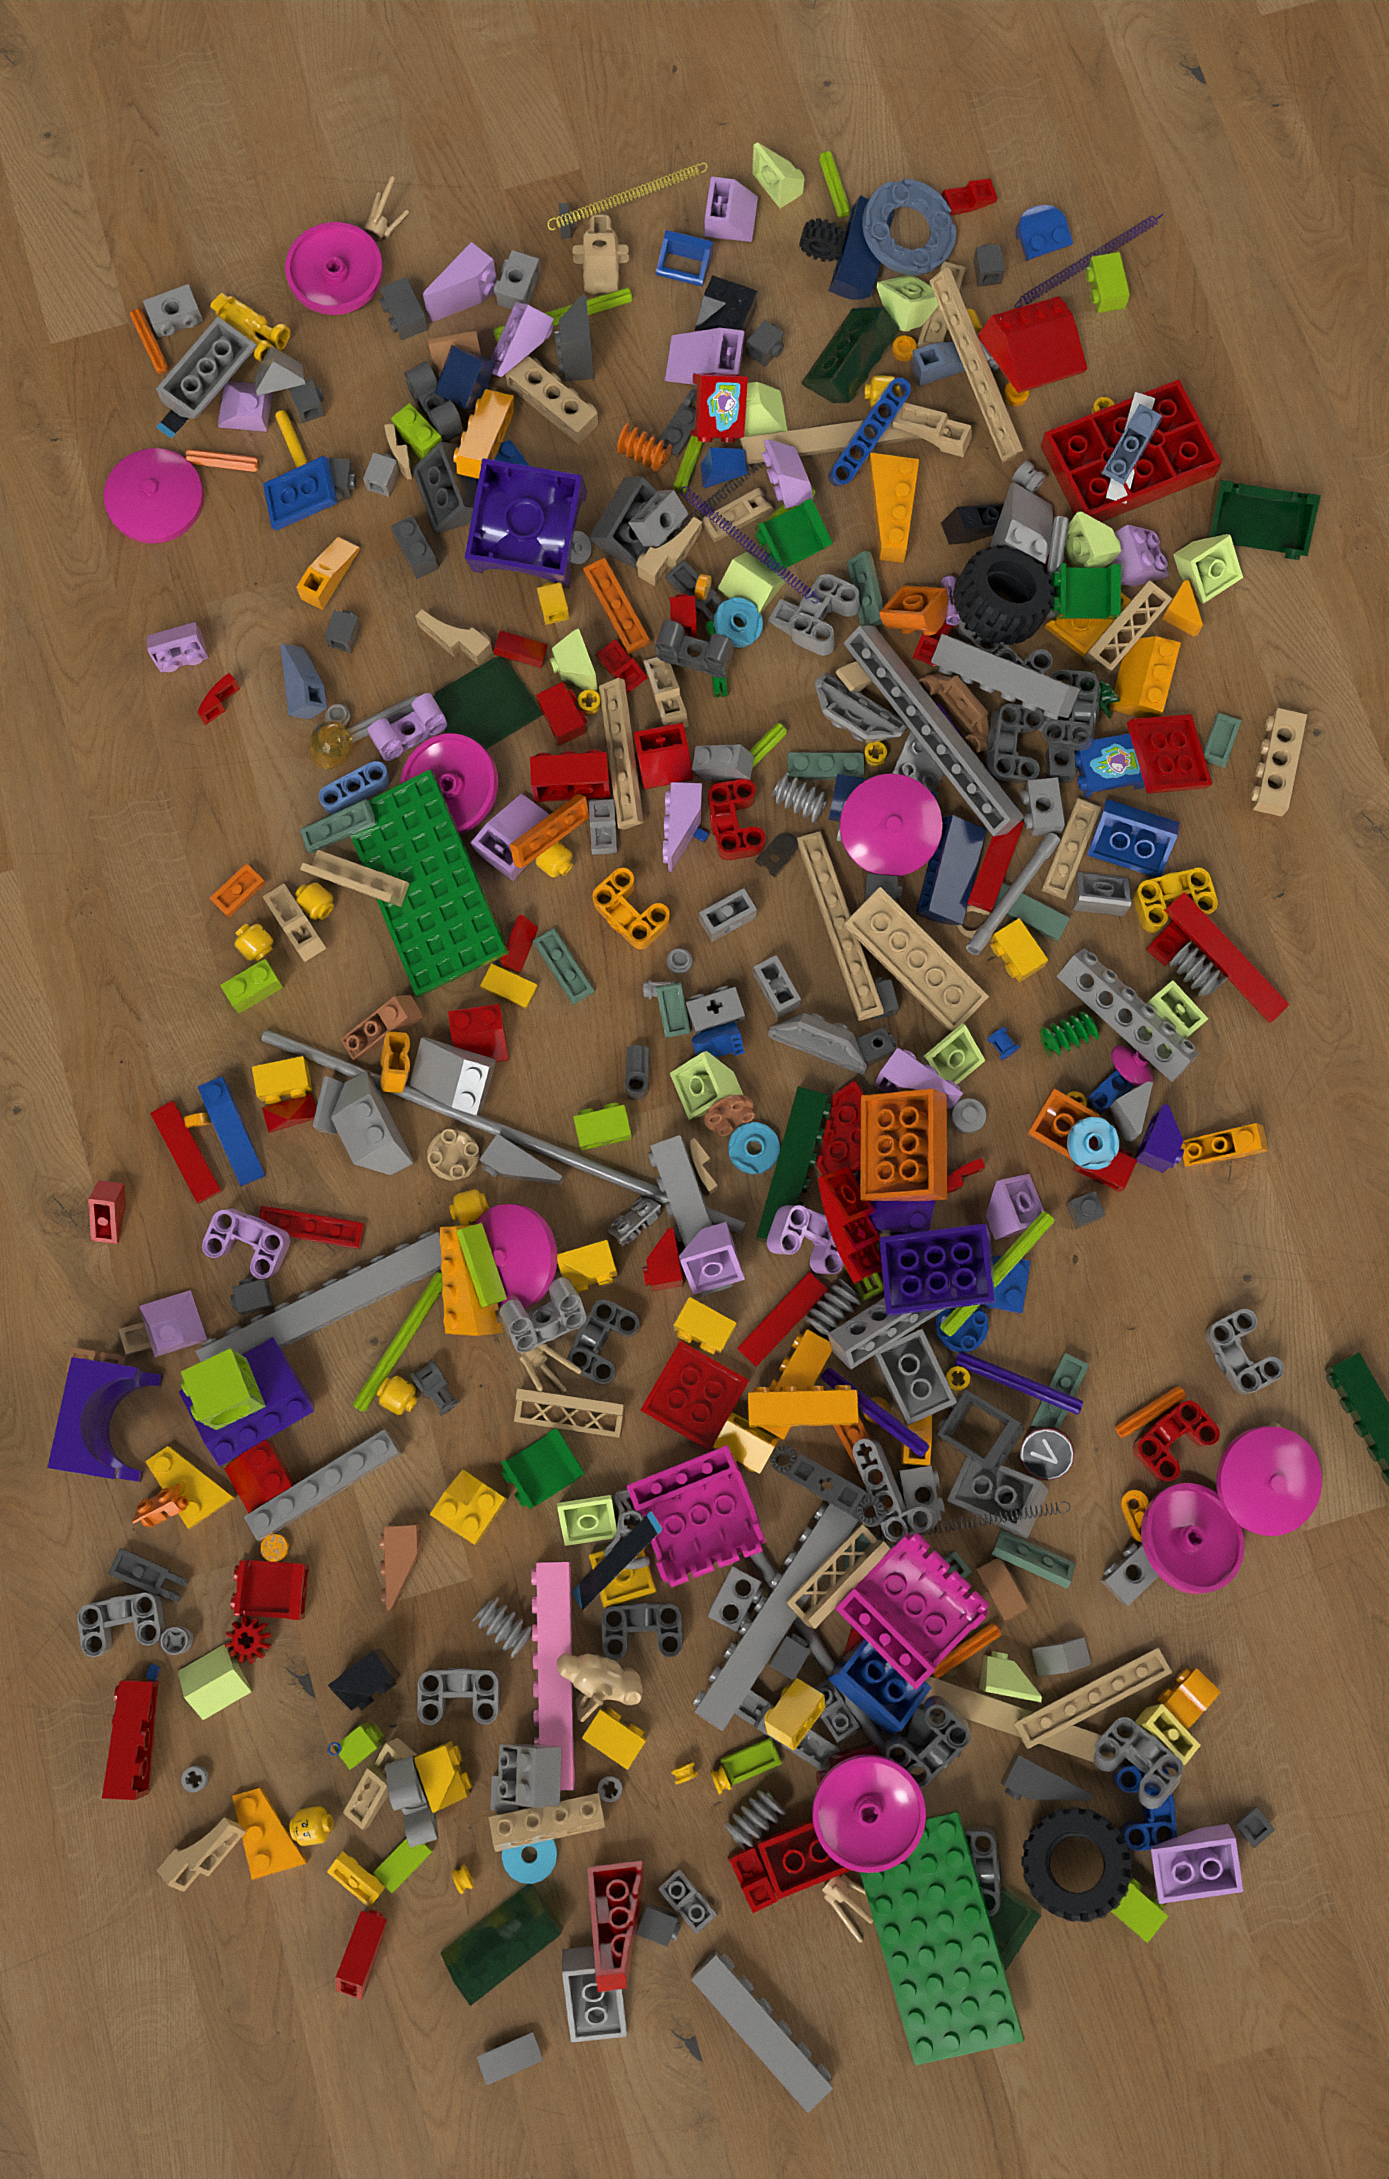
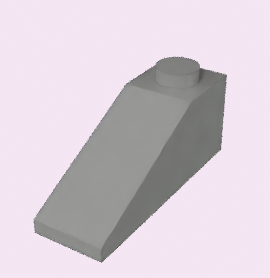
[479,1134,564,1185]

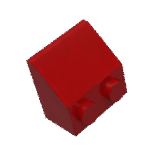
[448,1004,509,1062]
[642,1228,683,1292]
[224,1439,296,1513]

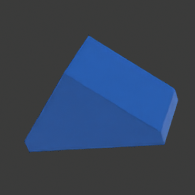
[700,447,748,488]

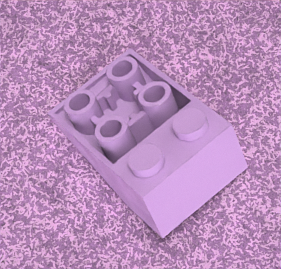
[665,328,744,385]
[663,782,702,872]
[471,793,550,882]
[874,1048,963,1109]

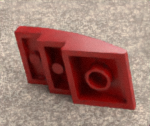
[818,1166,882,1284]

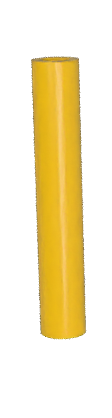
[275,410,308,468]

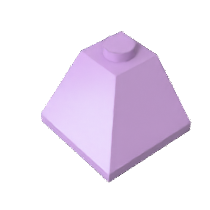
[218,381,273,432]
[986,1174,1044,1240]
[679,1222,745,1295]
[139,1290,207,1357]

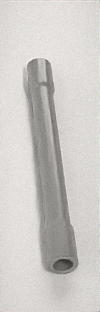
[966,833,1060,956]

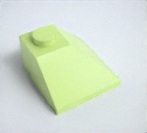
[752,142,805,208]
[877,275,939,331]
[739,382,788,440]
[1065,512,1121,568]
[1173,534,1243,604]
[549,629,598,693]
[670,1051,743,1120]
[979,1651,1042,1702]

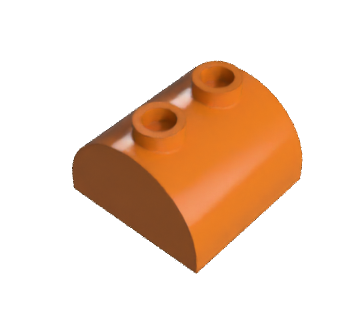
[879,586,948,636]
[1027,1089,1100,1161]

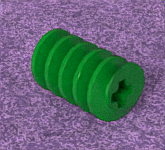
[1039,1011,1099,1058]

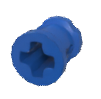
[987,1026,1021,1061]

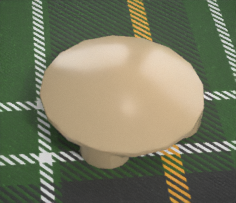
[427,1129,479,1181]

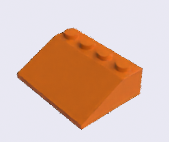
[860,1088,947,1201]

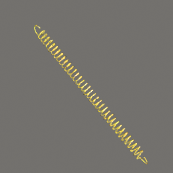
[548,163,707,230]

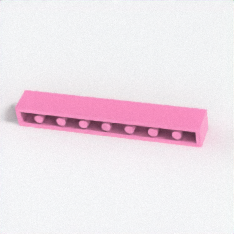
[531,1562,575,1790]

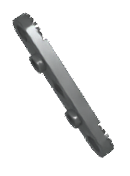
[770,1445,886,1527]

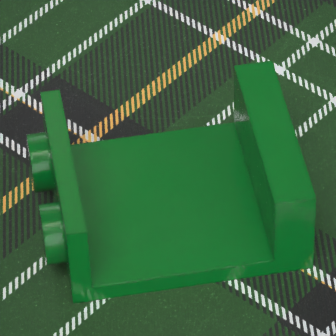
[754,498,833,572]
[1052,563,1121,619]
[500,1428,586,1509]

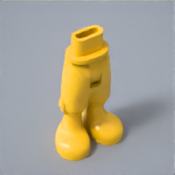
[210,293,290,362]

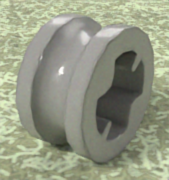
[181,1765,209,1793]
[597,1775,623,1803]

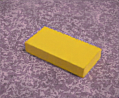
[480,963,538,1009]

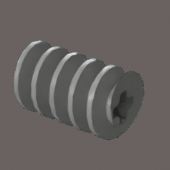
[771,773,828,823]
[1169,941,1228,997]
[803,1278,862,1335]
[472,1597,532,1658]
[724,1790,787,1851]

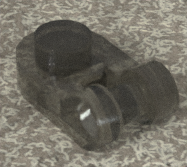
[755,832,798,878]

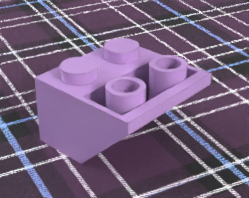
[705,177,758,242]
[762,439,814,509]
[1112,525,1169,587]
[147,622,209,672]

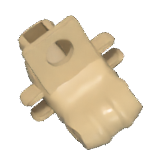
[572,214,629,295]
[557,1653,643,1722]

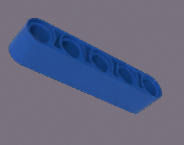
[828,378,911,487]

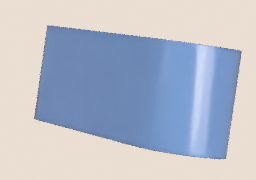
[319,761,390,815]

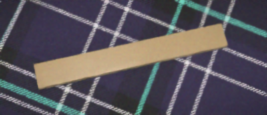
[929,268,1023,463]
[740,417,923,464]
[796,831,884,1021]
[921,1676,1109,1763]

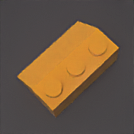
[1109,636,1181,718]

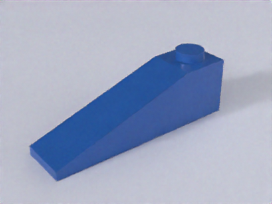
[198,1077,266,1187]

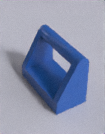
[656,230,713,287]

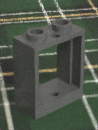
[937,1389,1025,1475]

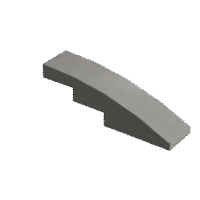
[734,1690,840,1770]

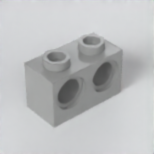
[707,1566,764,1632]

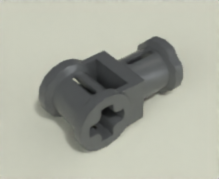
[410,1359,461,1416]

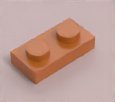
[210,863,266,918]

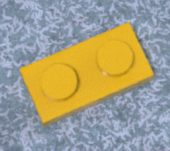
[327,1851,385,1908]

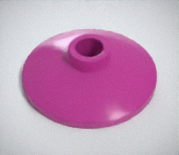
[1111,1045,1155,1087]

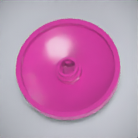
[285,222,383,315]
[104,448,204,544]
[400,733,498,834]
[839,774,942,877]
[474,1204,557,1310]
[1216,1426,1322,1536]
[1141,1483,1244,1594]
[812,1754,926,1873]

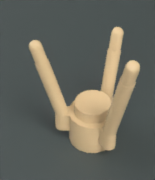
[364,176,409,241]
[519,1343,581,1392]
[821,1874,873,1943]

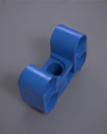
[1112,1763,1177,1851]

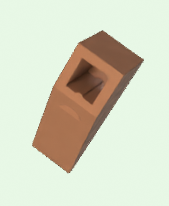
[340,995,424,1061]
[379,1525,421,1611]

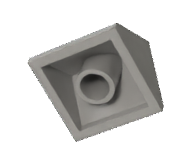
[255,346,305,396]
[1073,872,1131,916]
[1107,1082,1153,1142]

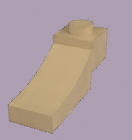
[893,402,972,457]
[636,517,702,586]
[415,609,493,666]
[643,657,689,728]
[263,884,326,962]
[343,1738,418,1830]
[157,1818,246,1892]

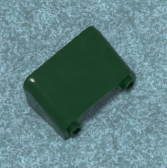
[1207,480,1321,560]

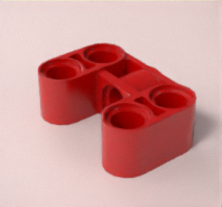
[708,779,765,861]
[1133,1400,1220,1482]

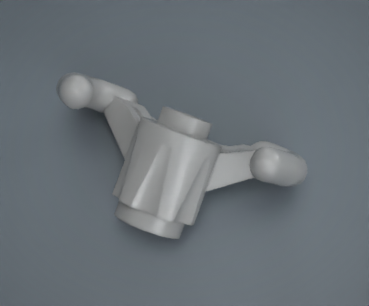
[604,1489,650,1569]

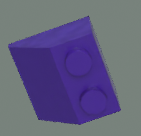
[1135,1104,1184,1173]

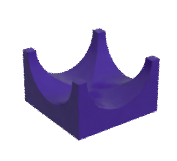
[465,458,587,589]
[47,1357,163,1482]

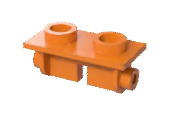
[132,1483,189,1527]

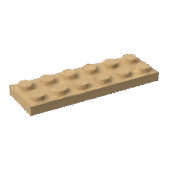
[843,887,989,1033]

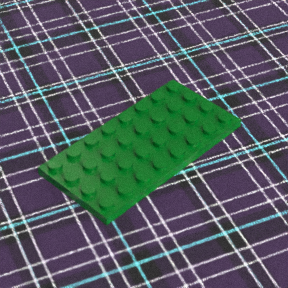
[350,769,509,997]
[860,1810,1025,2066]

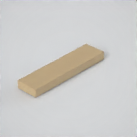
[917,261,966,349]
[1041,798,1101,900]

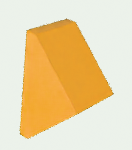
[1162,580,1203,636]

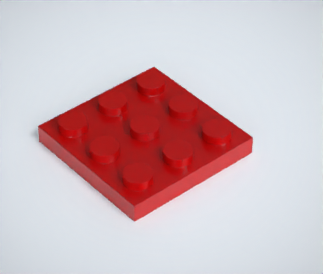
[1127,714,1213,794]
[640,1341,750,1451]

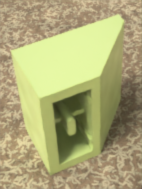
[1132,981,1208,1052]

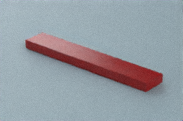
[1164,892,1289,1023]

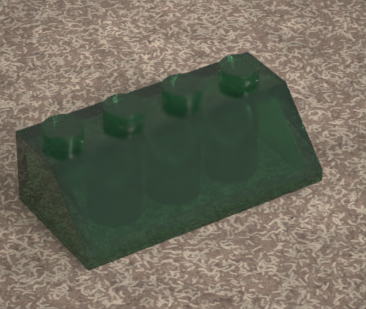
[801,307,900,403]
[440,1884,564,2006]

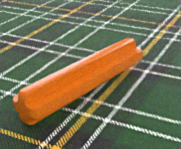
[130,308,169,374]
[186,449,259,472]
[1114,1386,1187,1438]
[932,1623,1001,1679]

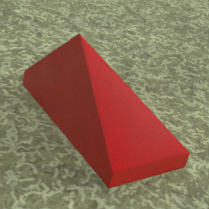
[262,1093,317,1133]

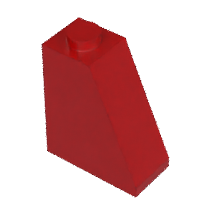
[335,1909,387,2000]

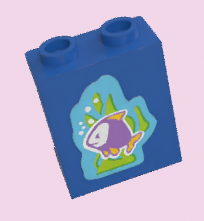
[1074,733,1145,798]

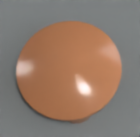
[704,1095,755,1136]

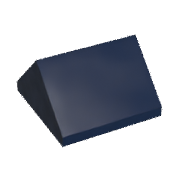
[435,345,496,409]

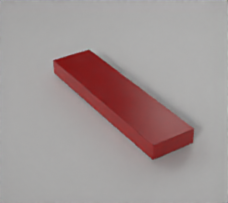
[967,821,1024,913]
[150,1101,222,1204]
[258,1205,365,1250]
[737,1272,829,1367]

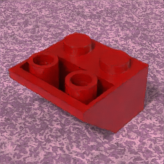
[633,723,693,790]

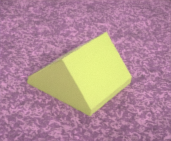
[718,552,787,614]
[920,1023,985,1084]
[557,1495,617,1546]
[178,1644,253,1720]

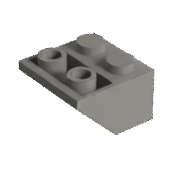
[497,1744,561,1808]

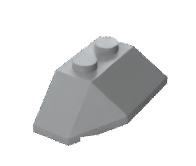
[815,672,909,744]
[768,1013,867,1076]
[331,1071,414,1175]

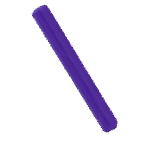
[955,1351,1083,1414]
[821,1368,930,1457]

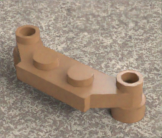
[918,672,990,754]

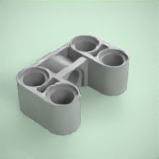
[790,574,860,656]
[500,1277,586,1353]
[1204,1309,1284,1395]
[77,1592,166,1657]
[417,1668,500,1725]
[1094,1717,1183,1809]
[386,1756,439,1847]

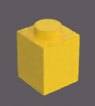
[537,582,569,625]

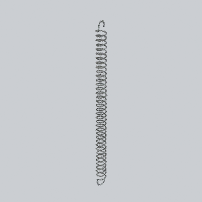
[652,462,765,548]
[873,1501,1070,1542]

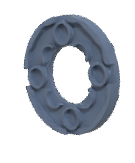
[862,179,956,275]

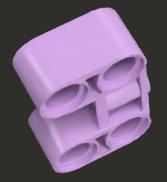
[367,693,447,761]
[767,1205,844,1274]
[202,1208,291,1279]

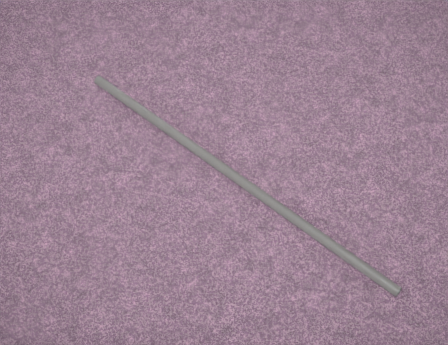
[261,1029,746,1235]

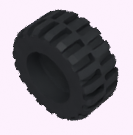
[953,546,1054,645]
[1021,1806,1133,1922]

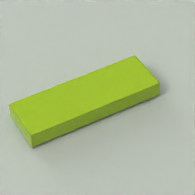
[456,1223,507,1308]

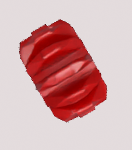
[225,1616,272,1664]

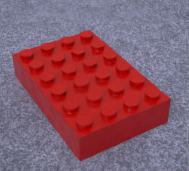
[1040,379,1222,522]

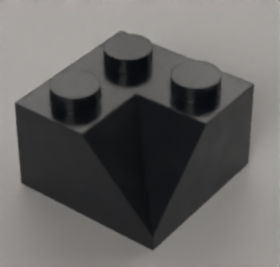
[695,275,758,336]
[328,1648,400,1711]

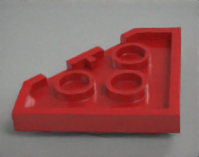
[816,1080,865,1176]

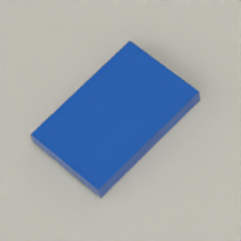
[263,456,338,531]

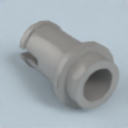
[643,979,674,1000]

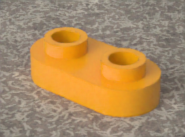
[1120,1490,1149,1543]

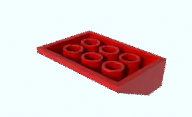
[978,296,1088,393]

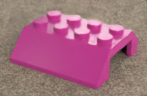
[626,1445,766,1587]
[835,1532,990,1690]

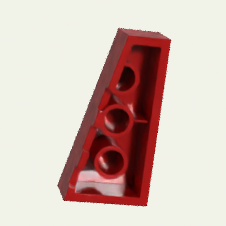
[101,1679,159,1800]
[587,1861,645,1992]

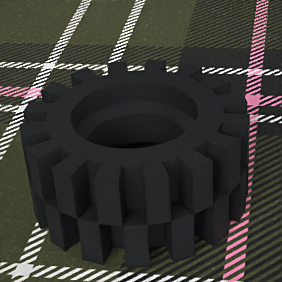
[799,218,846,262]

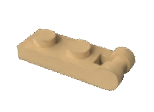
[702,488,773,543]

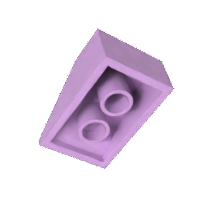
[423,242,497,322]
[491,302,554,377]
[1150,1824,1243,1904]

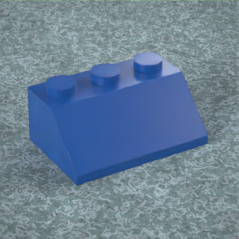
[1087,799,1179,878]
[827,1637,932,1735]

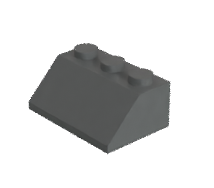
[555,295,594,381]
[412,442,478,534]
[589,476,657,568]

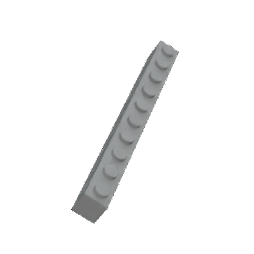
[843,626,1024,836]
[196,1231,441,1362]
[692,1478,863,1731]

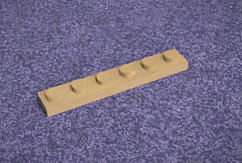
[599,678,644,830]
[1014,1647,1172,1749]

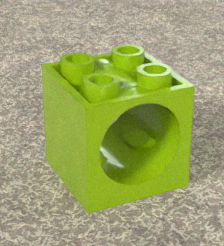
[181,1348,266,1430]

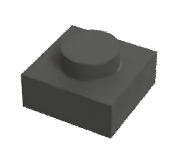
[559,203,575,239]
[1234,1806,1275,1848]

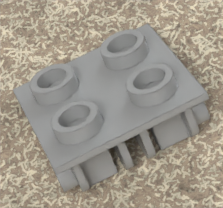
[892,731,944,792]
[608,1197,661,1247]

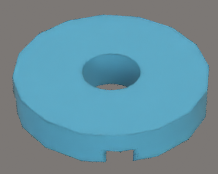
[714,597,763,648]
[1067,1117,1119,1170]
[728,1122,780,1175]
[502,1839,557,1884]

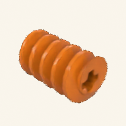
[617,423,672,472]

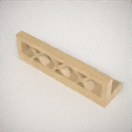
[1082,580,1172,674]
[300,850,410,907]
[514,1389,625,1438]
[785,1524,891,1629]

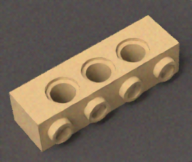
[505,355,598,445]
[1251,708,1307,817]
[489,1793,605,1852]

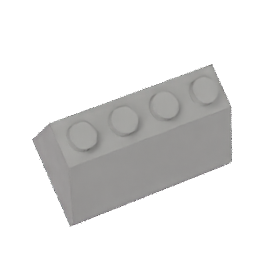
[156,317,257,419]

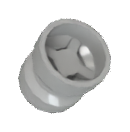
[1012,460,1047,494]
[160,1626,194,1655]

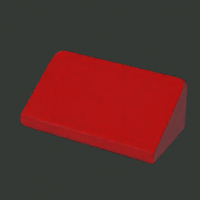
[493,630,548,668]
[500,914,538,973]

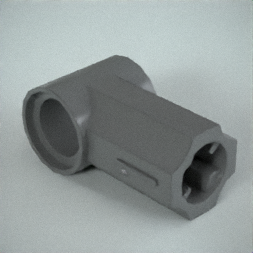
[625,1045,649,1100]

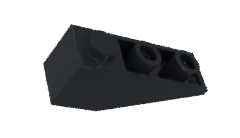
[941,504,1004,545]

